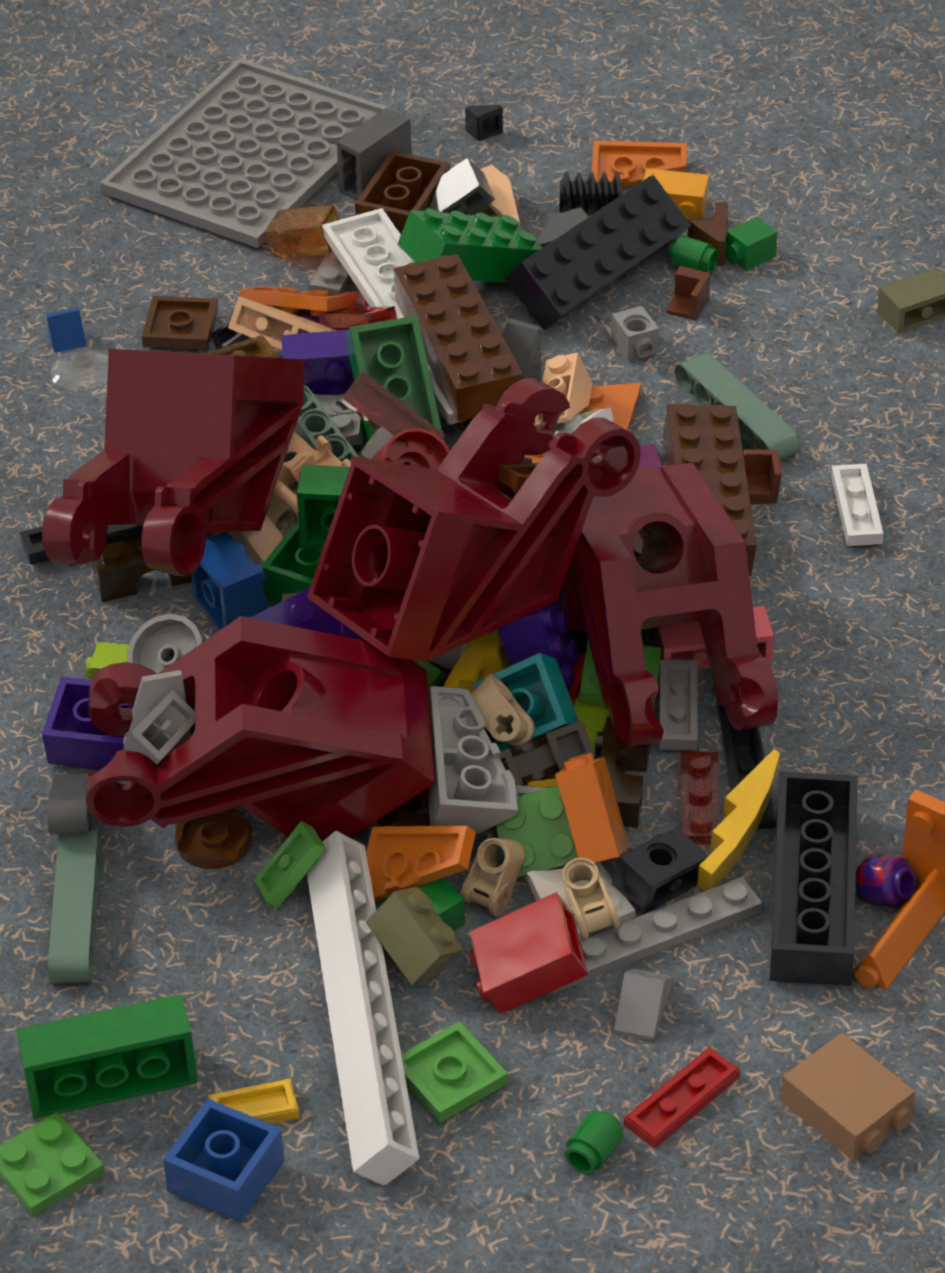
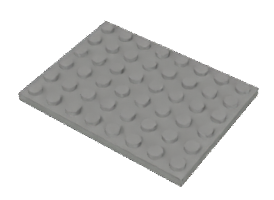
[100,58,392,248]

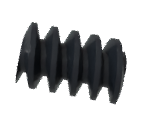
[559,172,624,213]

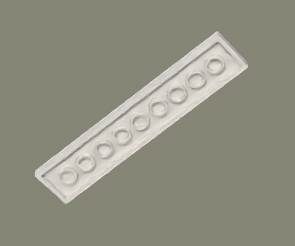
[322,208,468,425]

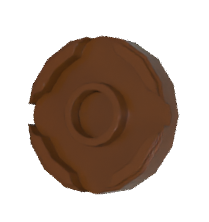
[175,808,253,869]

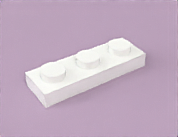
[831,464,883,546]

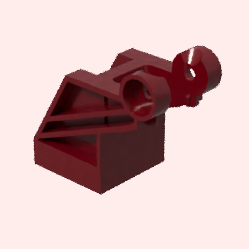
[42,349,305,576]
[307,378,641,662]
[559,463,778,748]
[86,616,435,842]

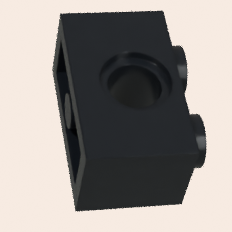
[612,827,708,914]

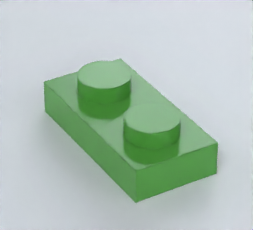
[254,821,326,908]

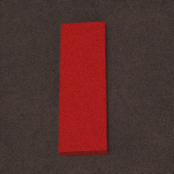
[624,1047,740,1149]

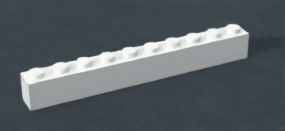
[307,831,419,1185]

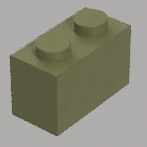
[877,268,945,334]
[366,887,464,985]

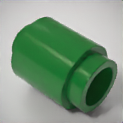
[668,235,719,274]
[564,1111,623,1174]

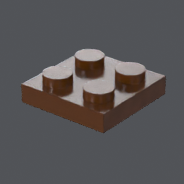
[142,296,219,350]

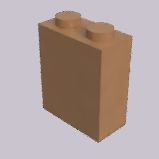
[781,1032,915,1161]

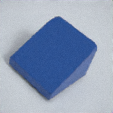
[46,308,86,353]

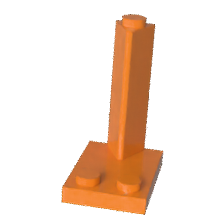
[852,789,945,990]

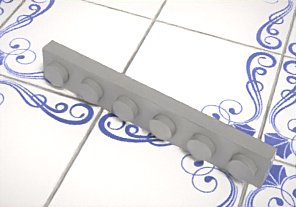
[548,876,762,995]

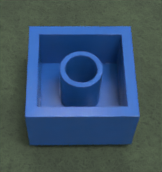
[191,532,268,630]
[163,1098,284,1223]

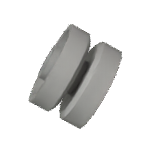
[127,613,210,674]

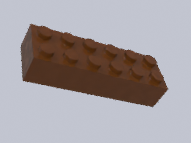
[393,254,523,422]
[663,403,757,576]

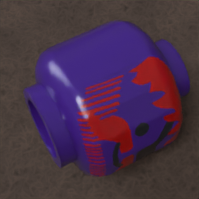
[856,853,916,907]

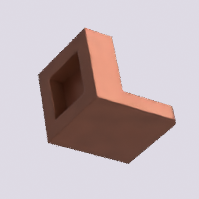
[666,266,711,321]
[743,450,782,505]

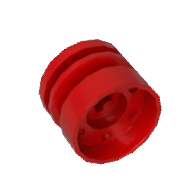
[372,428,450,470]

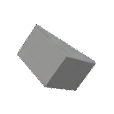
[128,690,195,765]
[614,969,673,1042]

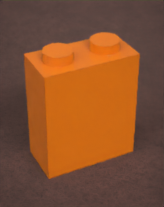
[555,753,630,863]

